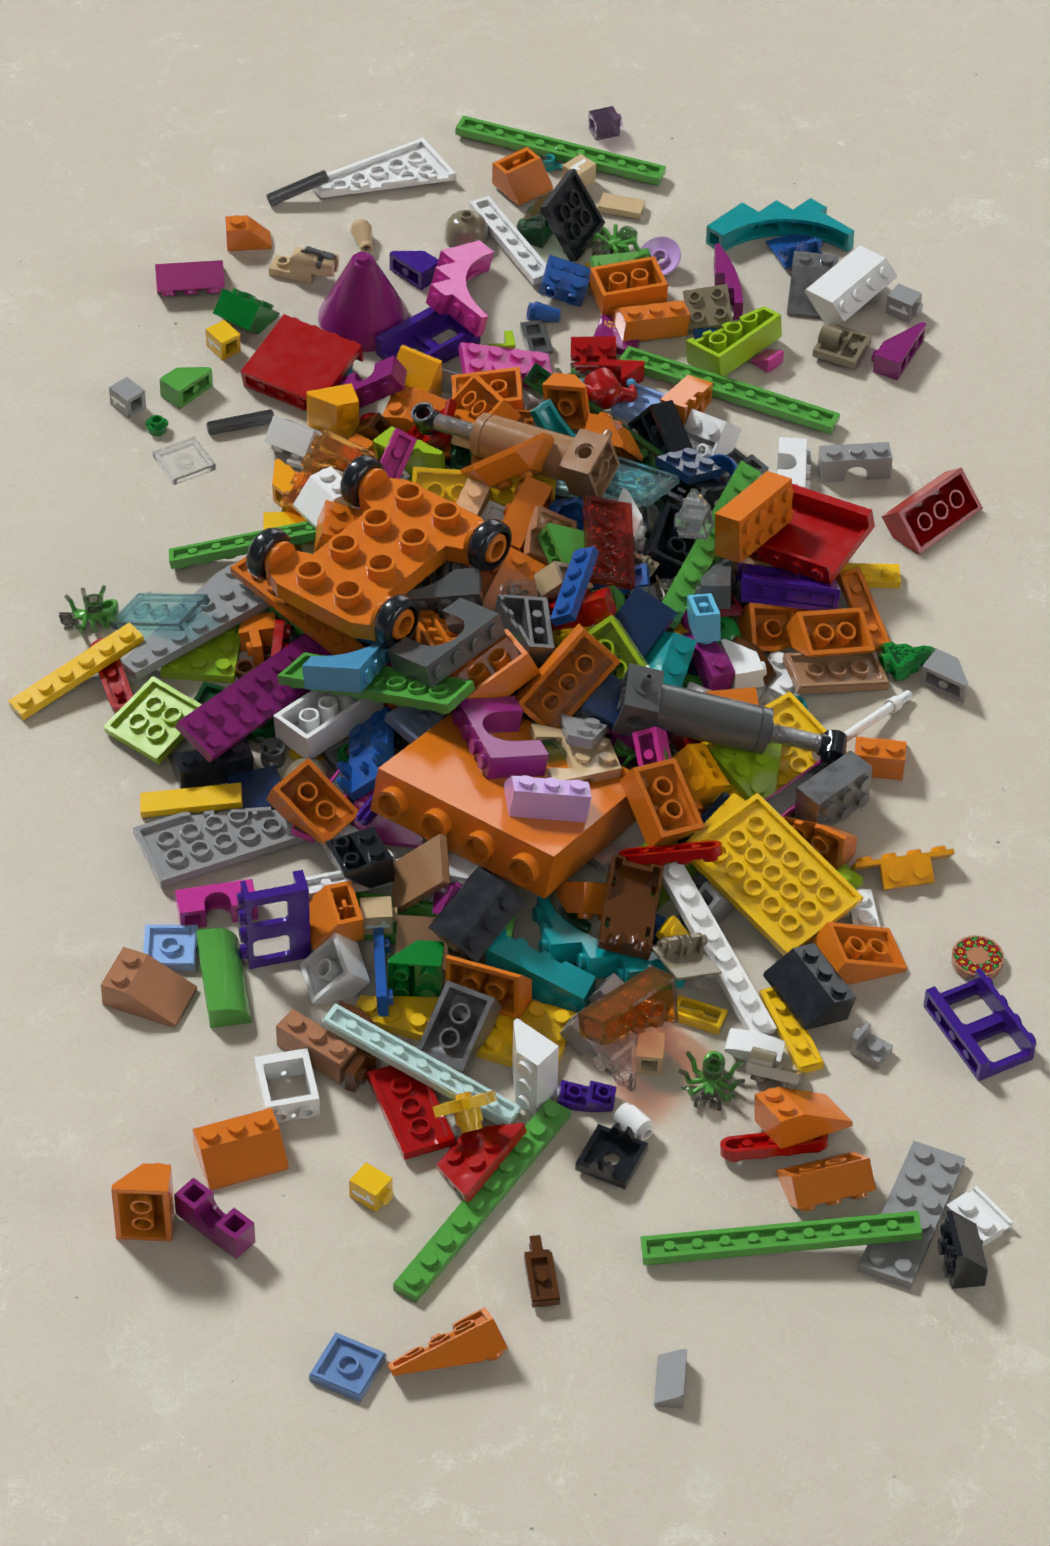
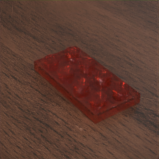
[583,495,635,590]

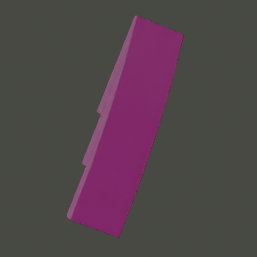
[714,244,743,320]

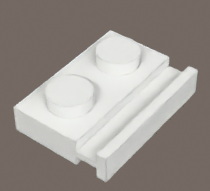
[945,1186,1013,1248]

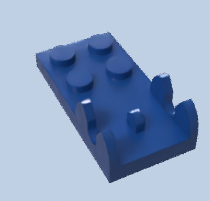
[336,706,394,802]

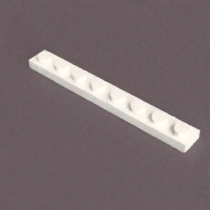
[662,862,777,1035]

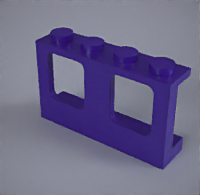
[375,307,481,364]
[735,563,841,611]
[236,870,311,969]
[923,968,1037,1082]

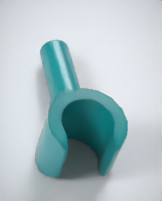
[543,154,562,172]

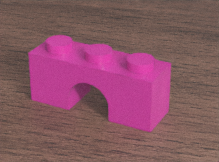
[175,879,258,928]

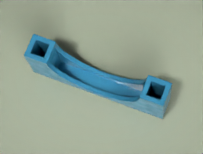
[302,638,390,693]

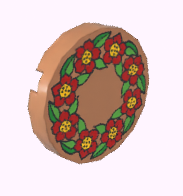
[951,935,1004,979]

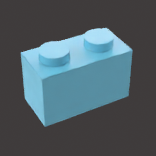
[687,593,721,644]

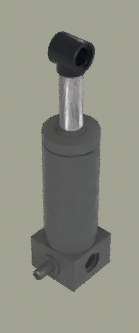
[612,663,847,764]

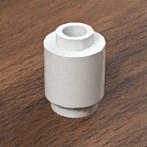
[613,1103,654,1141]

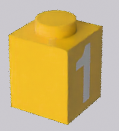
[205,320,241,361]
[349,1162,394,1213]

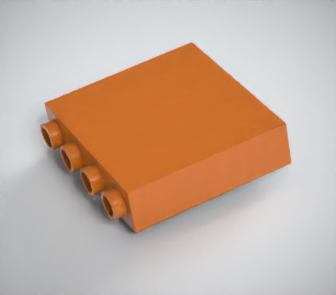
[370,712,637,899]

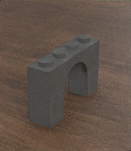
[387,597,506,688]

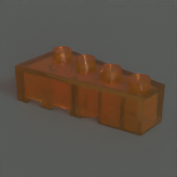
[578,966,679,1046]

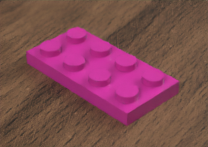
[458,342,552,388]

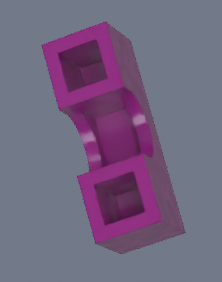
[337,355,407,409]
[174,1177,255,1259]

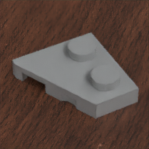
[559,714,608,750]

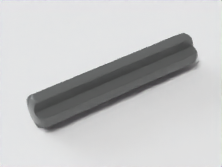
[266,170,329,206]
[206,409,274,435]

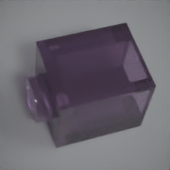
[588,106,623,141]

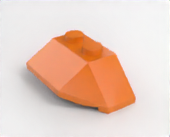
[460,432,554,491]
[411,610,459,646]

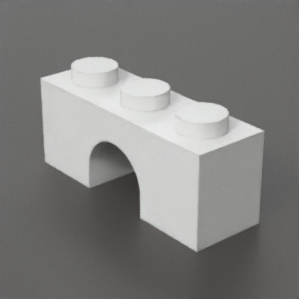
[777,437,811,489]

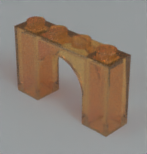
[280,428,376,516]

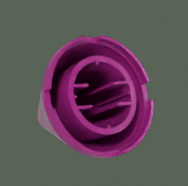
[318,252,408,352]

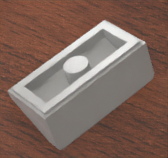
[654,1349,687,1408]

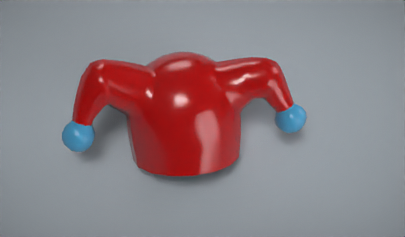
[580,368,638,410]

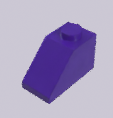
[389,251,438,291]

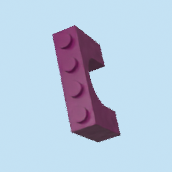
[452,696,549,779]

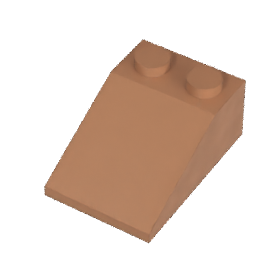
[101,947,197,1028]

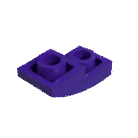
[557,1080,616,1112]

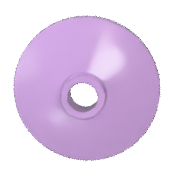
[640,237,681,276]

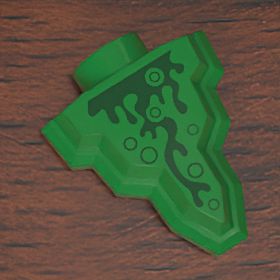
[879,642,936,682]

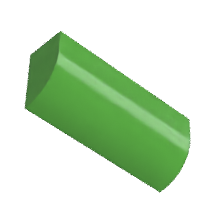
[196,928,252,1028]

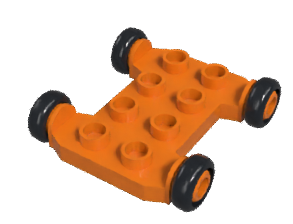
[246,455,512,648]

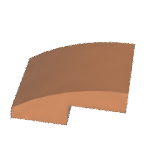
[524,505,577,565]

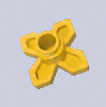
[433,1090,498,1133]

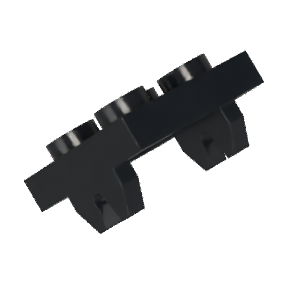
[575,1122,648,1189]

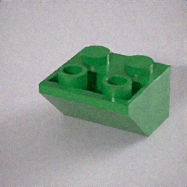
[213,288,280,334]
[388,940,444,997]

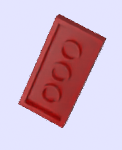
[367,1065,455,1160]

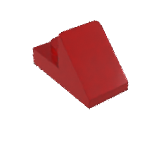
[598,359,645,388]

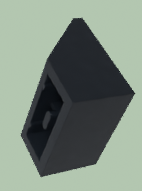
[658,474,726,519]
[325,826,395,889]
[938,1210,988,1289]

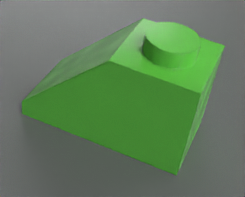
[160,367,213,409]

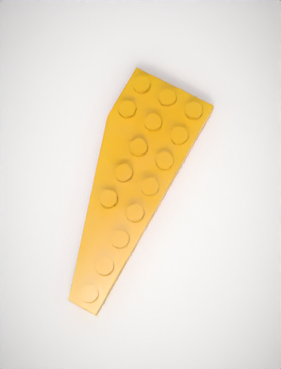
[355,995,577,1067]

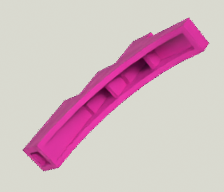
[426,240,494,337]

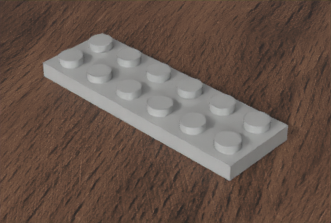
[858,1141,965,1289]

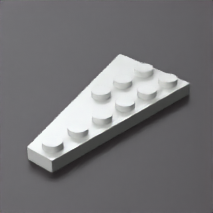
[313,138,456,198]

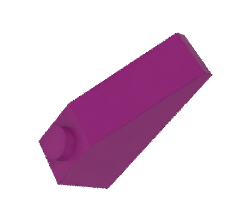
[871,322,926,380]
[682,632,735,691]

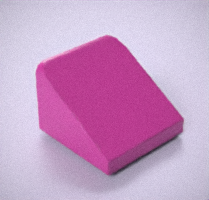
[751,349,784,373]

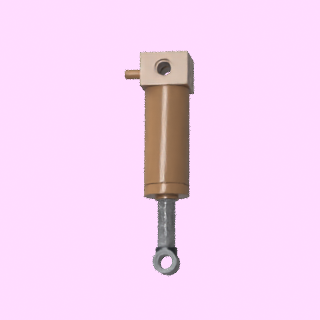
[411,402,620,502]

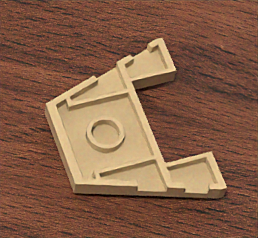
[529,724,622,782]

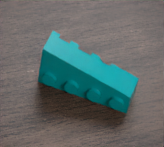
[486,929,596,1013]

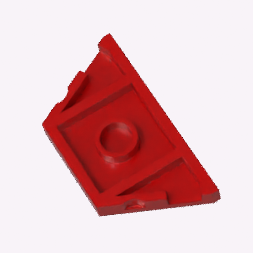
[437,1123,527,1202]

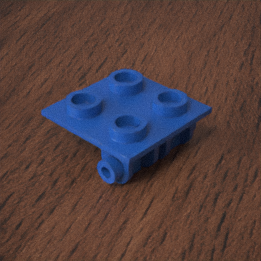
[766,234,823,269]

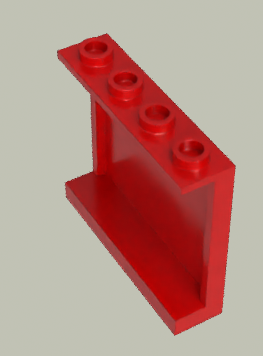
[240,314,364,412]
[748,484,875,585]

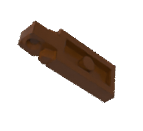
[524,1235,560,1308]

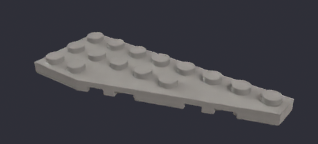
[122,560,271,680]
[133,807,352,888]

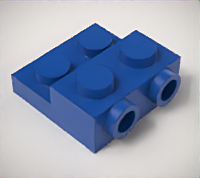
[538,255,590,307]

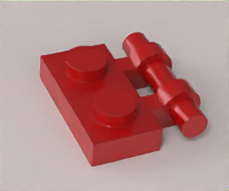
[571,336,617,373]

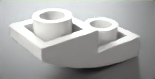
[724,1028,785,1066]

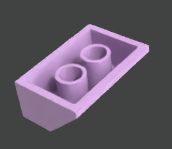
[504,775,592,823]

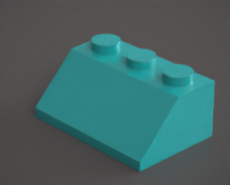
[645,632,697,687]

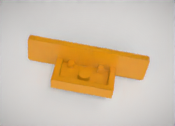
[850,846,955,891]

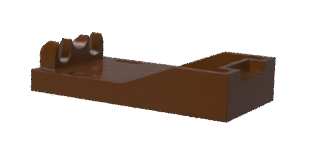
[597,854,664,960]

